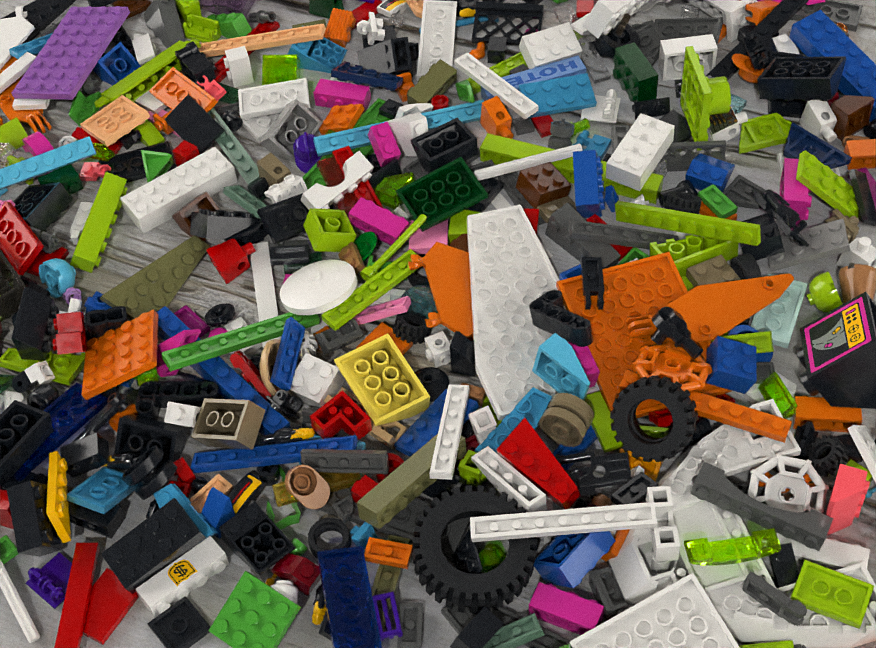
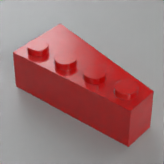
[496,418,580,509]

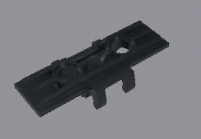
[752,189,809,247]
[555,449,632,499]

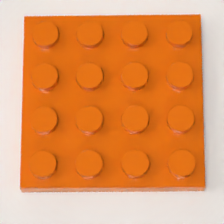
[82,309,158,400]

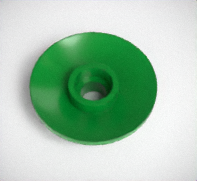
[353,232,377,261]

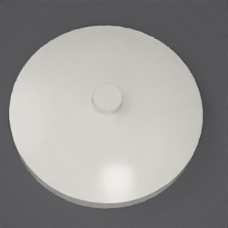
[280,260,357,315]

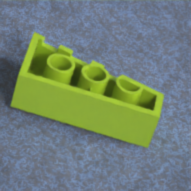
[650,235,739,277]

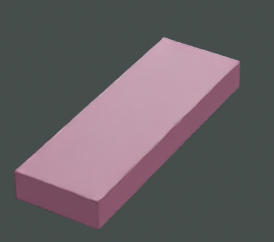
[352,296,412,325]

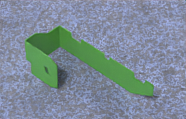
[266,464,301,530]

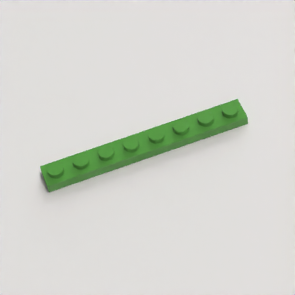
[162,312,320,372]

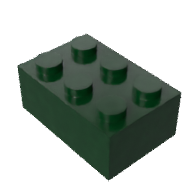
[613,42,659,102]

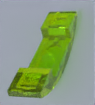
[684,528,781,566]

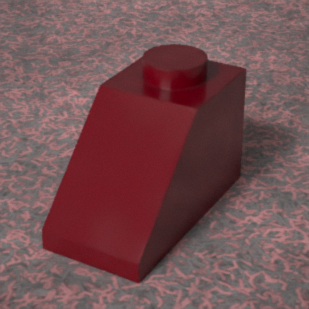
[271,554,323,596]

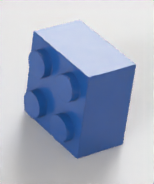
[706,336,757,394]

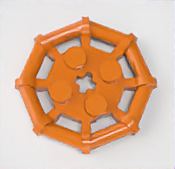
[632,341,712,391]

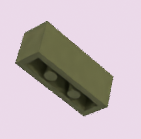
[407,59,457,104]

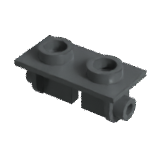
[29,226,63,254]

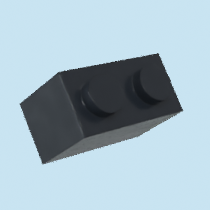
[60,432,110,478]

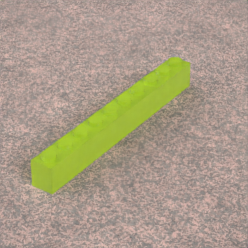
[480,133,663,204]

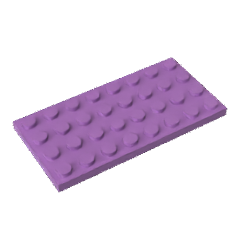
[11,6,130,100]

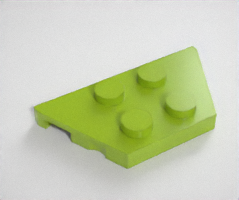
[738,113,792,154]

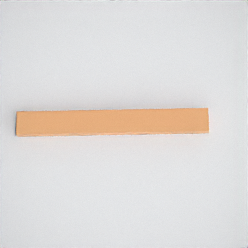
[199,24,326,58]

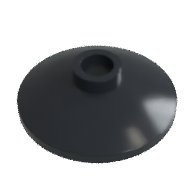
[414,367,449,402]

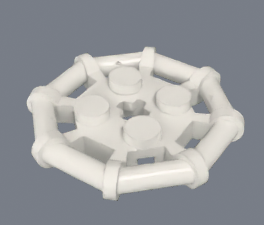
[748,453,829,531]

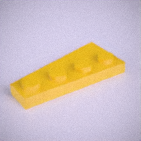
[46,451,71,543]

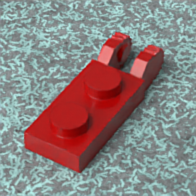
[230,351,272,401]

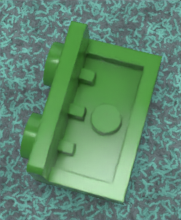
[68,91,102,126]

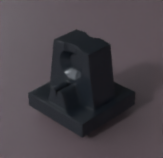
[119,130,142,150]

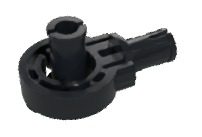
[650,307,703,359]

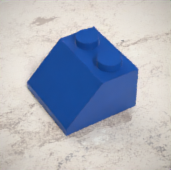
[93,42,141,86]
[686,153,735,192]

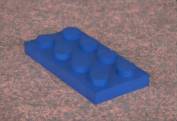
[394,389,479,457]

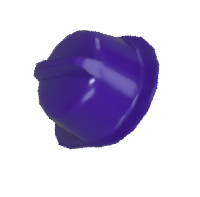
[293,132,322,173]

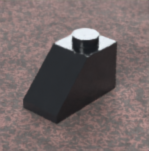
[450,331,476,377]

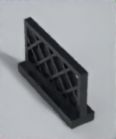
[471,1,544,45]

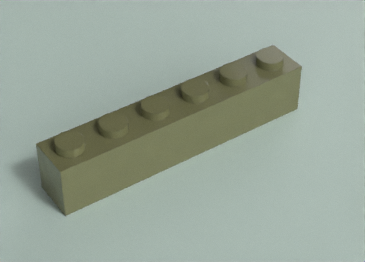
[357,434,467,529]

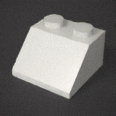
[385,112,429,157]

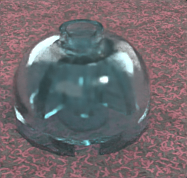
[401,285,438,319]

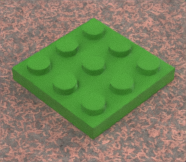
[208,571,301,648]

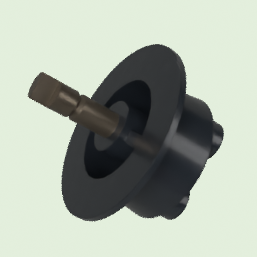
[595,13,640,58]

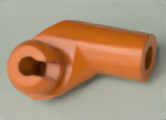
[469,42,485,60]

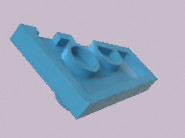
[154,483,218,543]

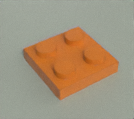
[319,104,364,135]

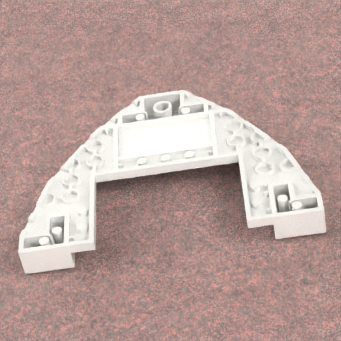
[609,399,876,648]

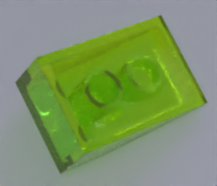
[262,54,300,85]

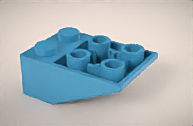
[284,25,347,73]

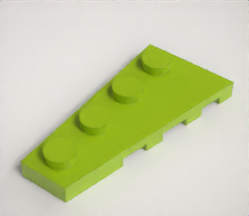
[0,348,85,386]

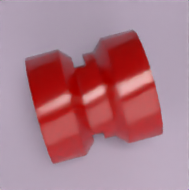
[431,95,449,111]

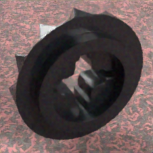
[205,303,236,327]

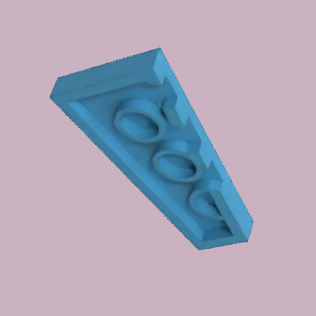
[475,387,552,454]

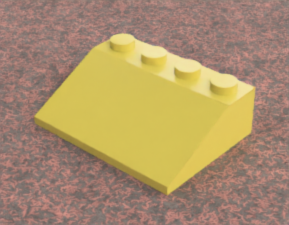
[334,333,430,426]

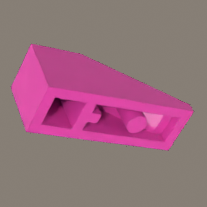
[154,329,201,377]

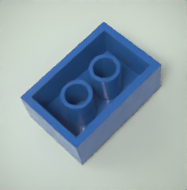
[573,149,605,218]
[534,531,616,588]

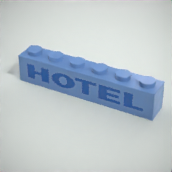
[481,55,586,105]

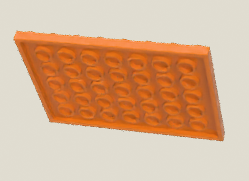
[556,252,732,419]

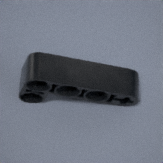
[529,290,593,347]
[135,381,222,420]

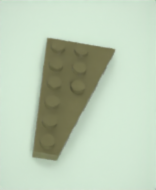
[100,236,210,320]

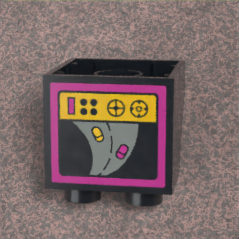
[796,291,876,409]

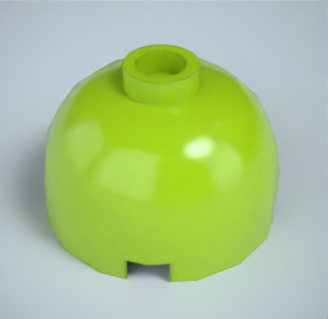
[807,271,842,312]

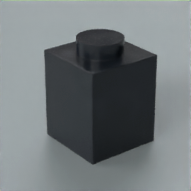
[487,36,508,64]

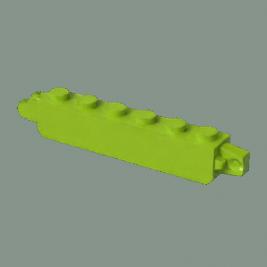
[94,39,201,111]

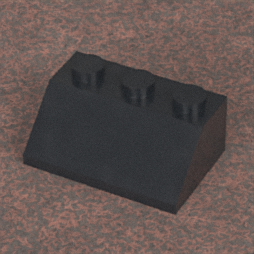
[411,118,478,174]
[11,287,59,360]
[114,414,188,462]

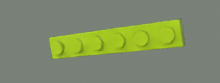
[321,249,419,331]

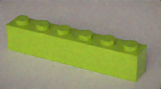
[70,172,128,273]

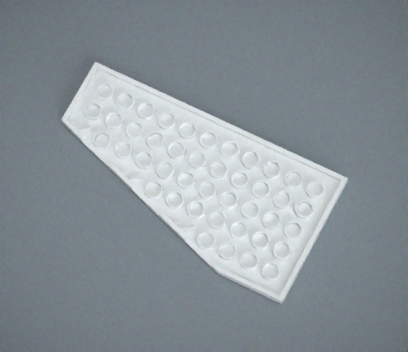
[467,205,600,421]

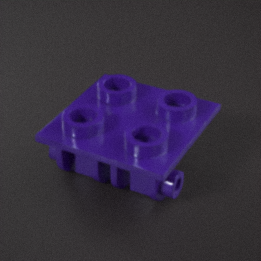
[25,552,72,609]

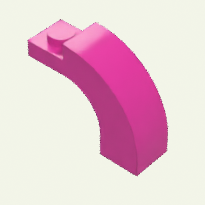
[22,131,57,174]

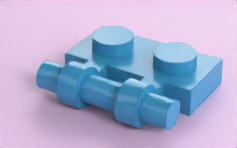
[573,130,612,160]

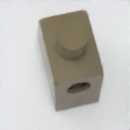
[257,153,291,186]

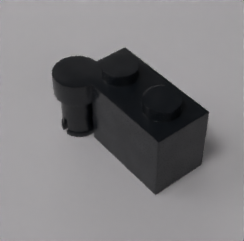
[175,41,216,84]

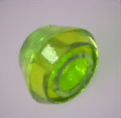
[479,543,506,572]

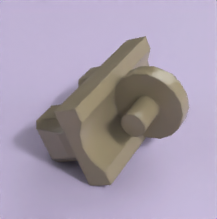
[824,209,860,244]

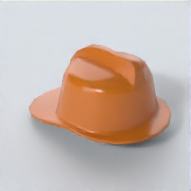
[732,54,765,83]

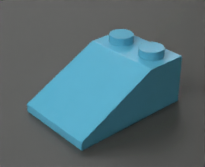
[532,333,590,400]

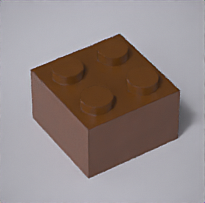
[516,162,571,209]

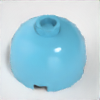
[39,258,76,298]

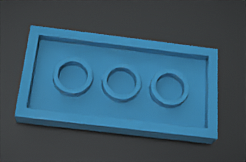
[518,73,597,119]

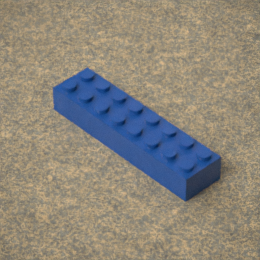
[789,10,876,122]

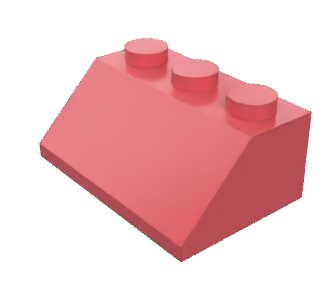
[825,464,870,536]

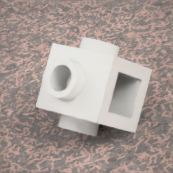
[424,331,452,368]

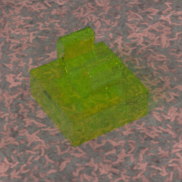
[136,367,159,386]

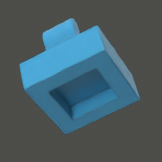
[350,522,379,554]

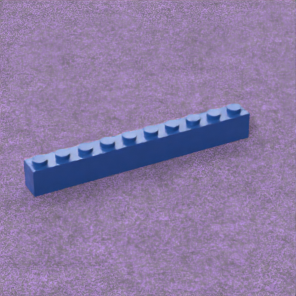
[157,306,291,444]

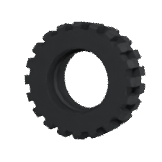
[610,376,698,462]

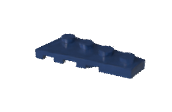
[331,61,403,90]

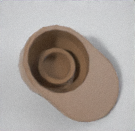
[284,465,330,509]

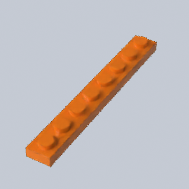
[619,370,792,443]

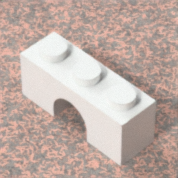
[646,486,680,562]

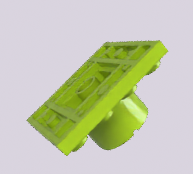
[680,46,731,151]

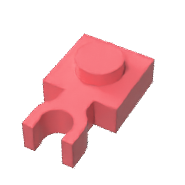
[196,75,227,101]
[79,162,112,181]

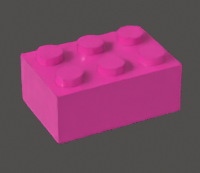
[780,158,812,224]

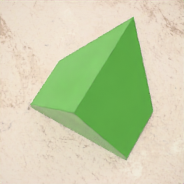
[141,150,174,182]

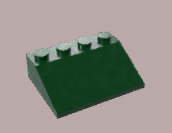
[396,157,489,232]

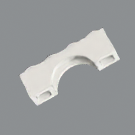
[301,151,374,210]

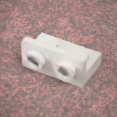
[264,174,308,204]

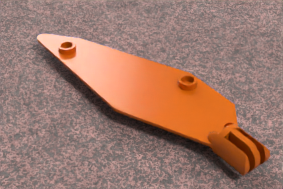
[0,56,52,134]
[625,274,794,344]

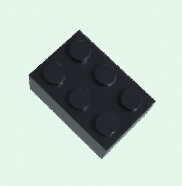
[7,481,63,557]

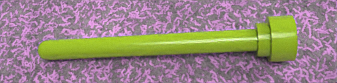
[360,214,427,281]

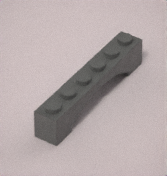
[690,462,833,551]

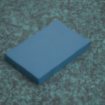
[67,466,138,514]

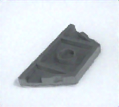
[632,20,666,66]

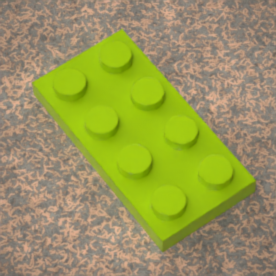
[796,150,859,218]

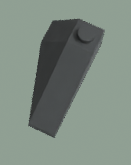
[143,0,186,49]

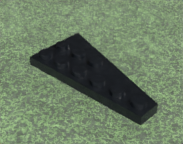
[1,0,76,44]

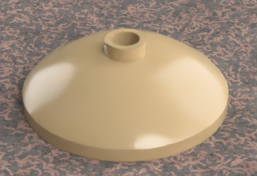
[259,339,289,397]

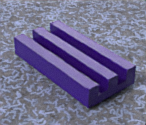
[371,592,403,641]

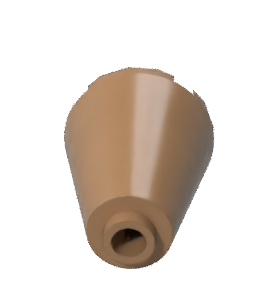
[838,264,876,303]

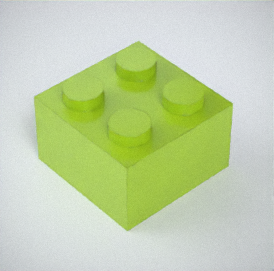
[303,208,357,252]

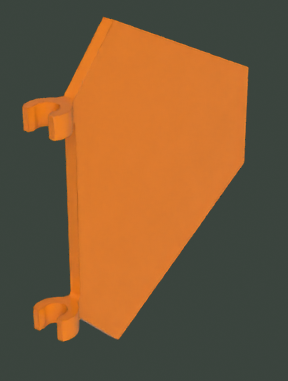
[408,242,473,338]

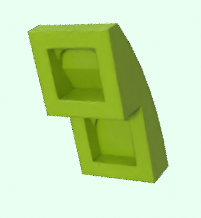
[132,119,165,146]

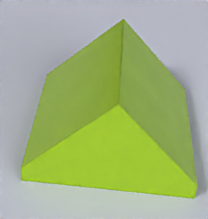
[0,117,28,158]

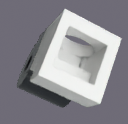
[12,361,55,393]

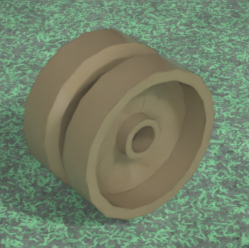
[539,393,594,447]

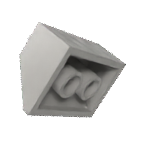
[260,99,323,162]

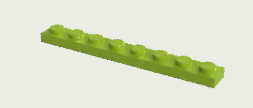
[615,201,761,246]

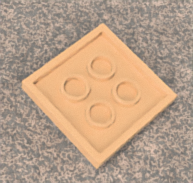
[80,95,150,147]

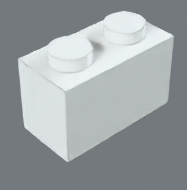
[223,46,254,87]

